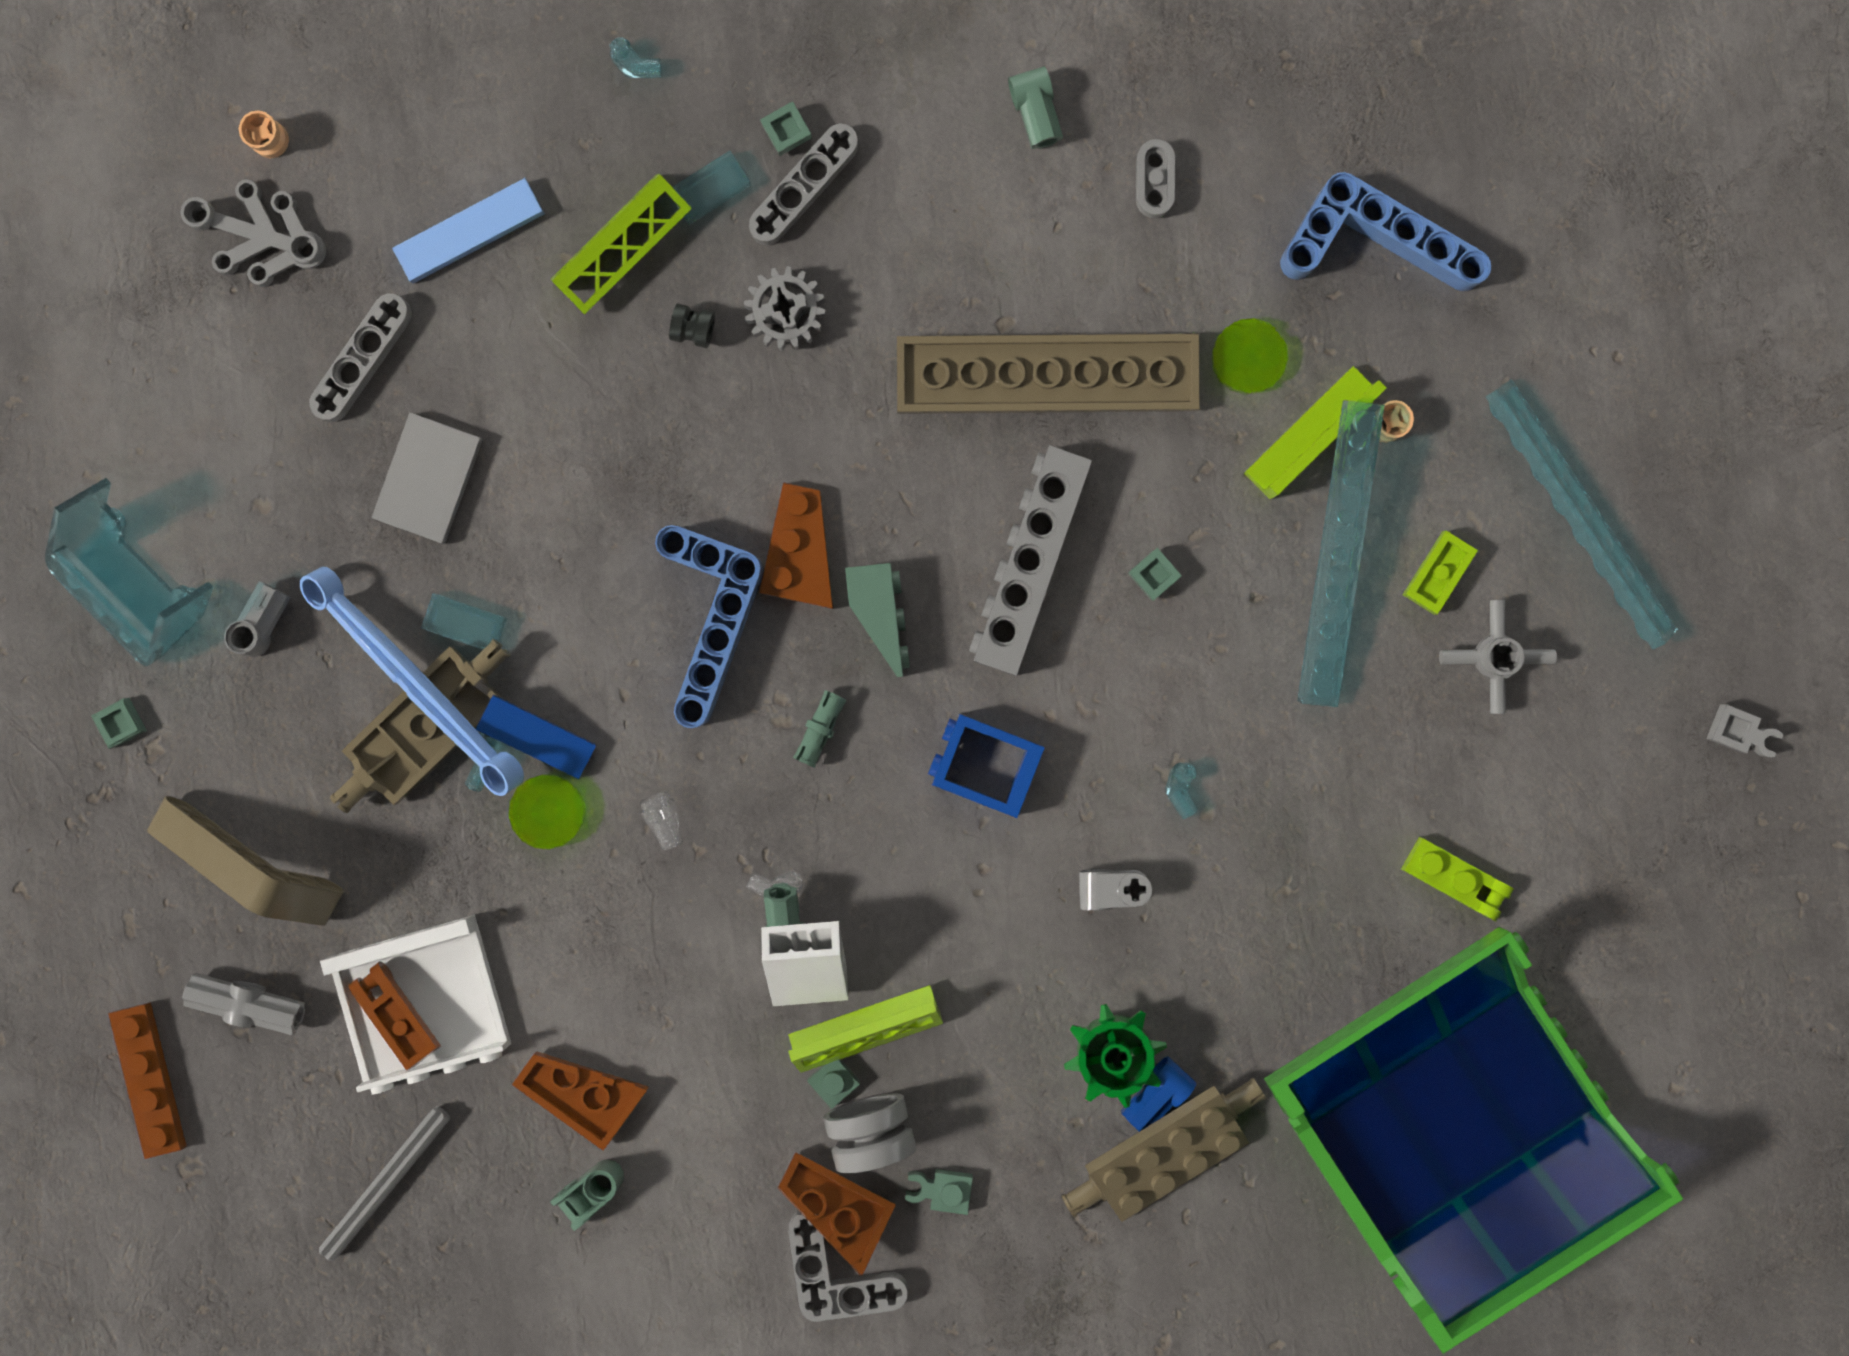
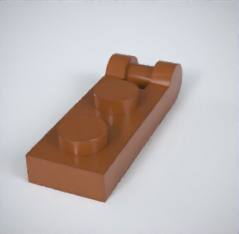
[349,961,441,1071]

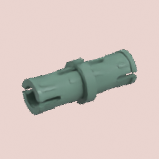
[793,690,847,768]

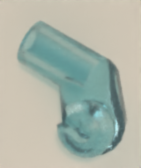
[610,37,662,78]
[1165,762,1198,820]

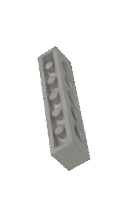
[969,445,1092,676]

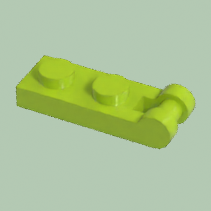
[1401,837,1514,922]

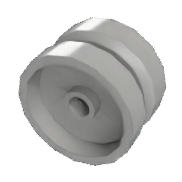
[823,1093,916,1173]

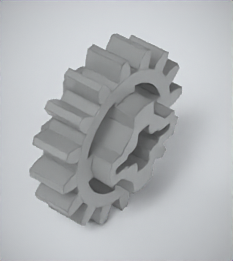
[744,266,826,351]

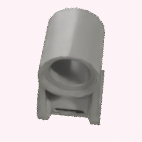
[1078,869,1152,910]

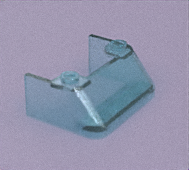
[45,478,213,666]

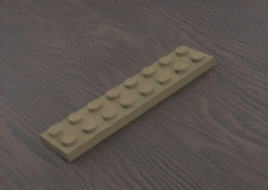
[897,334,1200,414]

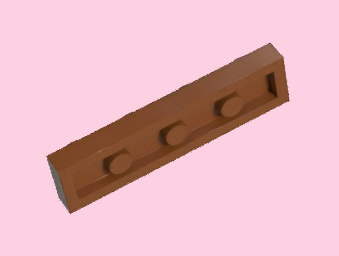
[108,1002,187,1159]

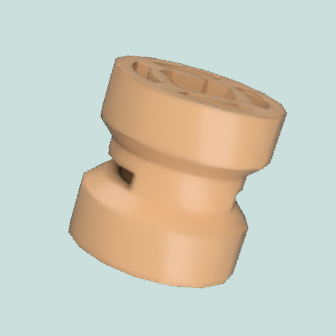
[238,110,289,159]
[1367,400,1414,443]

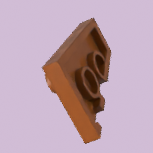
[512,1051,649,1151]

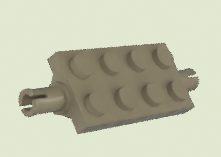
[330,638,511,813]
[1061,1077,1266,1222]

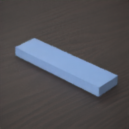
[392,178,545,284]

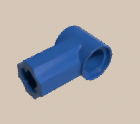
[1121,1056,1197,1132]

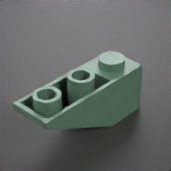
[845,563,910,677]

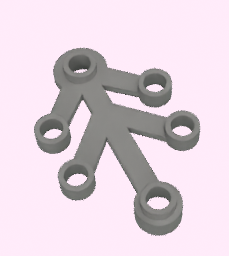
[180,179,326,287]

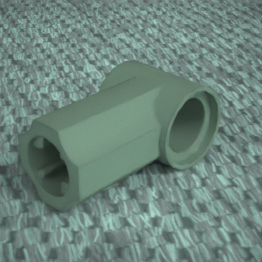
[1008,66,1063,149]
[764,883,804,927]

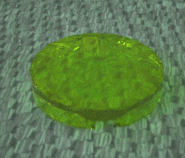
[1211,318,1288,395]
[508,774,586,850]

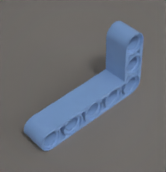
[1280,172,1491,291]
[655,525,764,728]

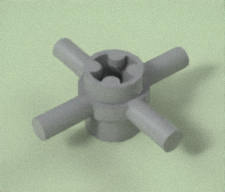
[1439,600,1557,714]

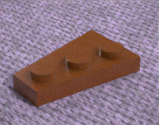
[759,483,833,609]
[777,1153,896,1276]

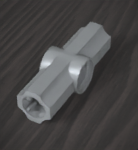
[182,973,305,1035]

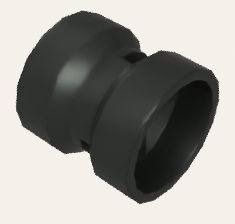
[669,303,715,348]

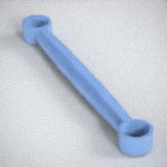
[300,567,524,796]

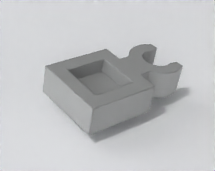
[1706,704,1783,757]

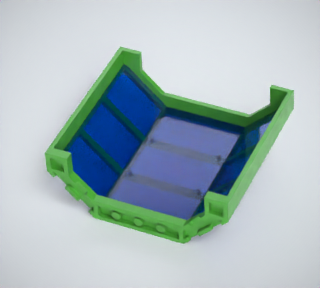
[1264,927,1683,1354]

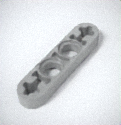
[749,123,859,246]
[309,293,412,422]

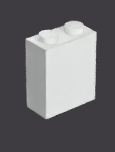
[761,921,848,1006]

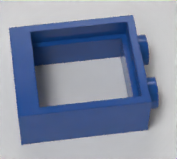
[928,714,1045,818]

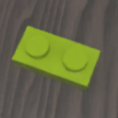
[1402,530,1478,615]

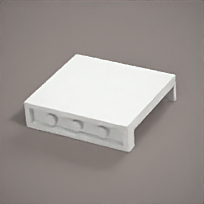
[320,915,512,1095]

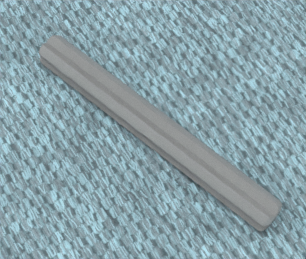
[319,1106,450,1261]

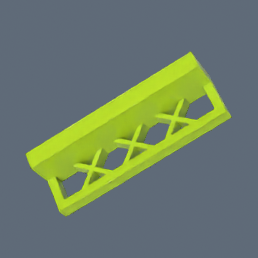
[550,174,692,315]
[1244,366,1387,499]
[788,985,943,1073]

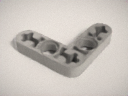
[788,1210,908,1322]

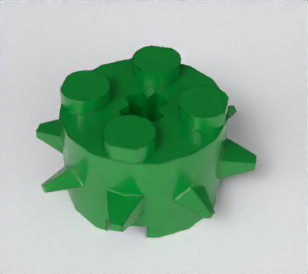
[1064,1004,1167,1108]

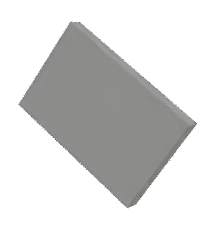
[371,412,483,544]

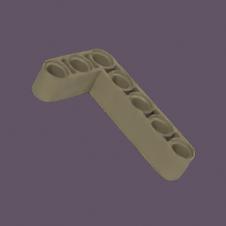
[147,796,344,926]

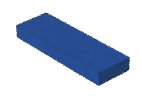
[476,694,596,779]

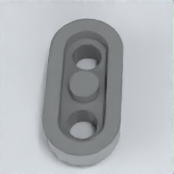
[1136,139,1175,218]

